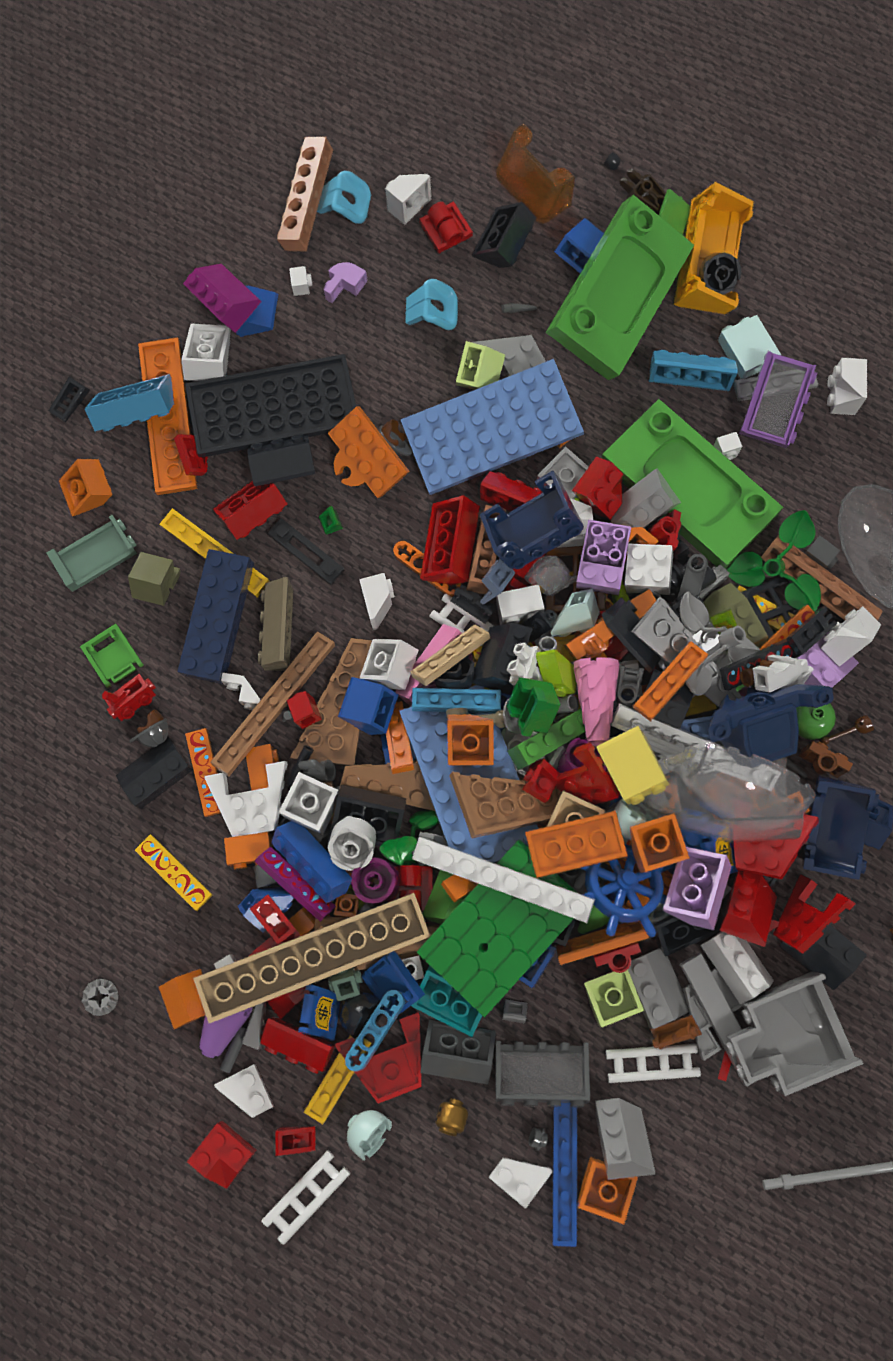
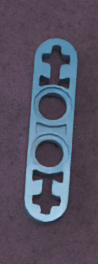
[345,990,405,1071]

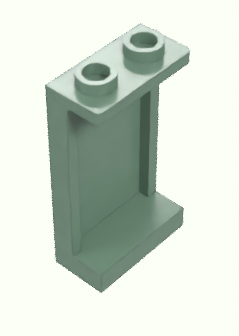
[46,515,137,592]

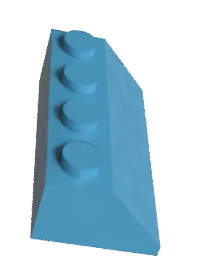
[649,350,738,391]
[85,374,174,432]

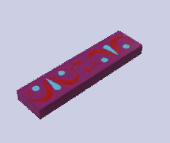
[254,847,336,922]

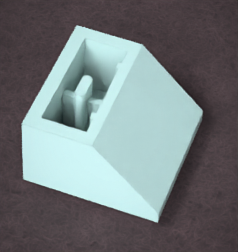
[551,588,599,637]

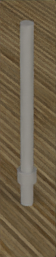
[762,1161,893,1190]

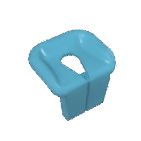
[317,171,371,224]
[406,279,458,330]

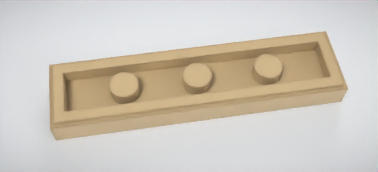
[410,625,490,686]

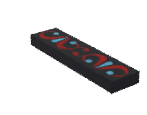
[719,639,795,691]

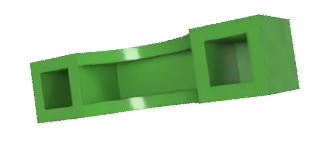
[507,708,586,770]

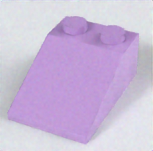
[797,631,858,688]

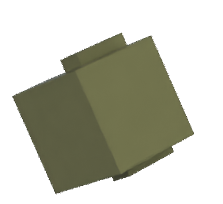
[128,552,180,606]

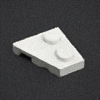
[214,1064,274,1118]
[489,1157,553,1208]

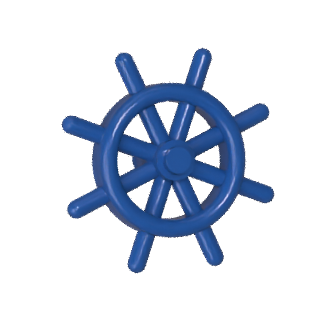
[580,843,674,937]

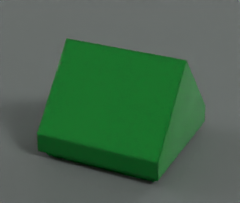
[319,506,343,535]

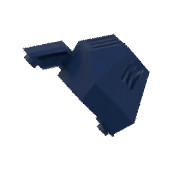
[708,684,834,768]

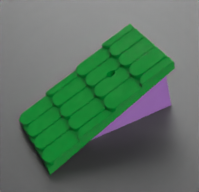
[416,839,577,1017]

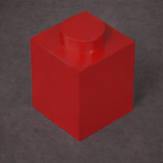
[286,691,322,729]

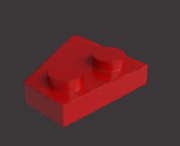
[174,434,209,476]

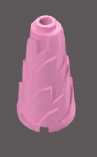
[574,658,619,747]

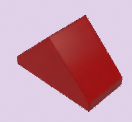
[275,1126,316,1156]

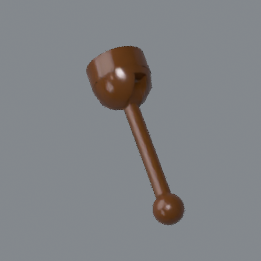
[821,715,874,745]

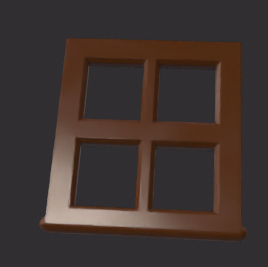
[545,546,607,614]

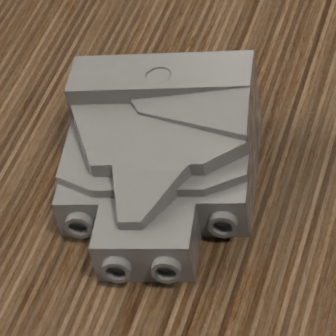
[726,971,863,1096]

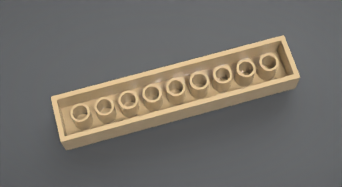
[193,893,430,1024]

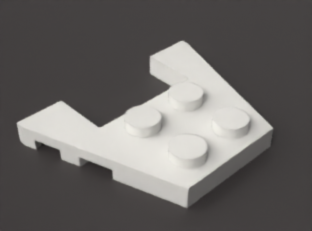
[205,761,288,837]

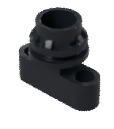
[660,539,717,599]

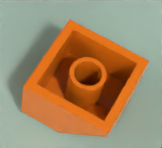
[447,714,494,765]
[577,1157,638,1224]

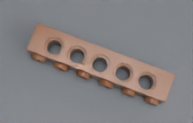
[277,137,333,251]
[761,535,883,621]

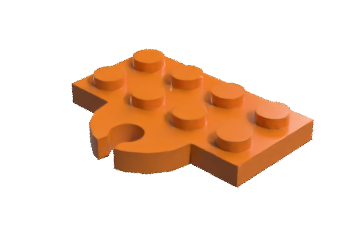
[328,406,410,498]

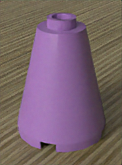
[199,1007,252,1058]

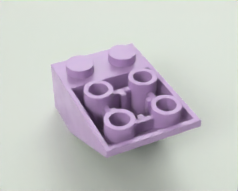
[576,520,631,595]

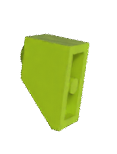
[536,649,577,697]

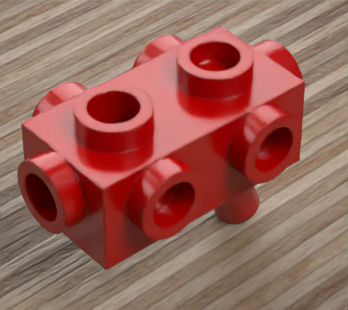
[102,674,156,721]

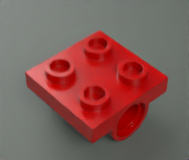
[419,201,473,254]
[647,509,681,551]
[388,865,433,912]
[593,942,641,973]

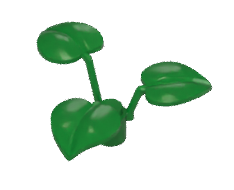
[727,510,821,612]
[380,809,439,866]

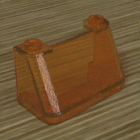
[496,123,575,224]

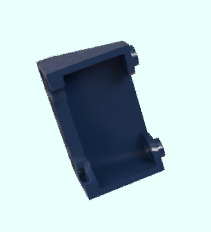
[802,775,879,880]

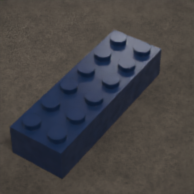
[177,549,254,684]

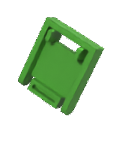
[80,624,144,688]

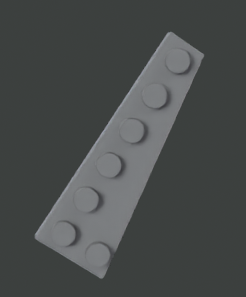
[631,597,742,708]

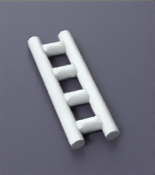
[429,594,494,633]
[606,1043,701,1083]
[261,1150,350,1245]

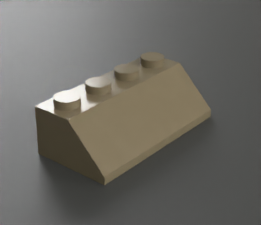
[258,577,293,671]

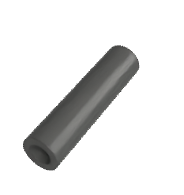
[220,1026,247,1073]

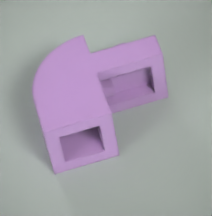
[324,263,367,303]

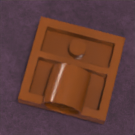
[799,741,853,778]

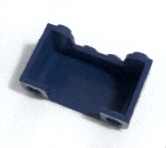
[480,470,584,569]

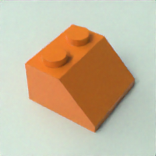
[59,459,112,516]
[630,813,689,873]

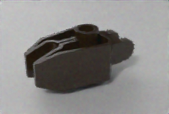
[619,168,666,215]

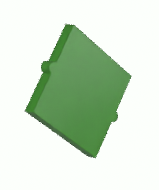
[659,189,691,235]

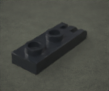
[786,606,837,656]

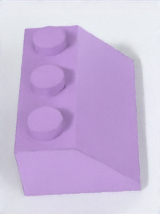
[663,847,732,930]

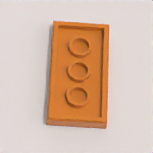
[525,811,628,878]
[556,921,649,965]

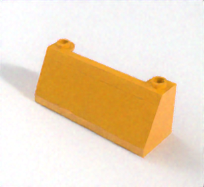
[674,182,754,314]

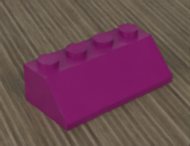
[183,264,262,333]

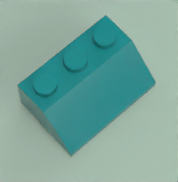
[411,966,482,1037]

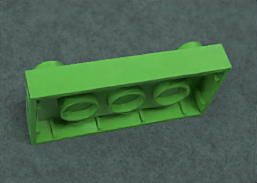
[546,195,694,380]
[602,399,784,569]

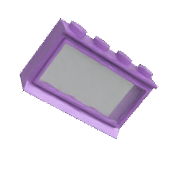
[739,350,817,448]

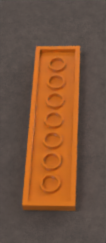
[138,337,198,495]

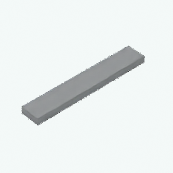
[680,953,754,1087]

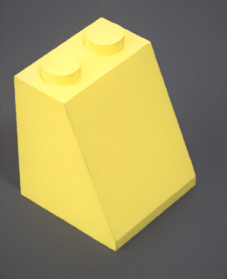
[596,726,670,805]

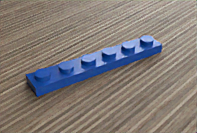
[552,1103,577,1247]

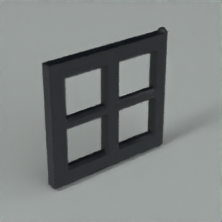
[741,576,816,639]

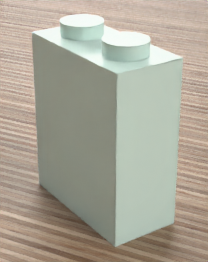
[718,315,781,379]

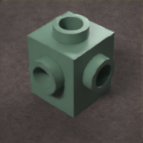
[328,967,362,1001]

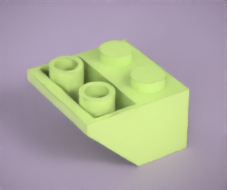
[456,341,505,390]

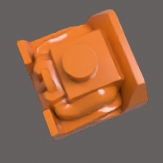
[563,620,613,660]

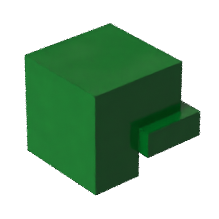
[507,677,561,737]

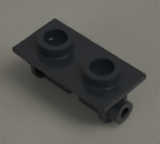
[450,584,497,624]
[520,610,556,643]

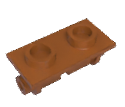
[650,1015,702,1050]

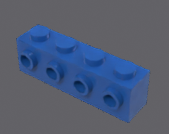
[271,821,352,903]

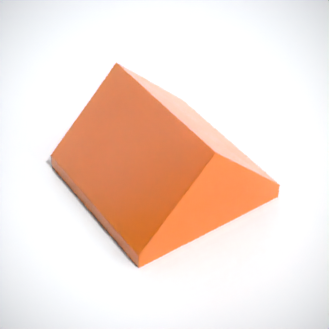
[159,969,205,1029]

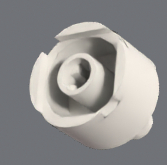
[328,816,376,871]

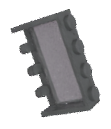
[496,1041,590,1108]

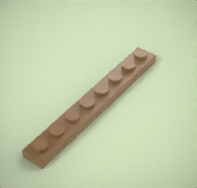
[211,631,335,777]

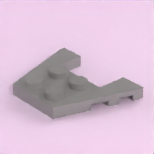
[471,335,546,377]
[683,967,759,1061]

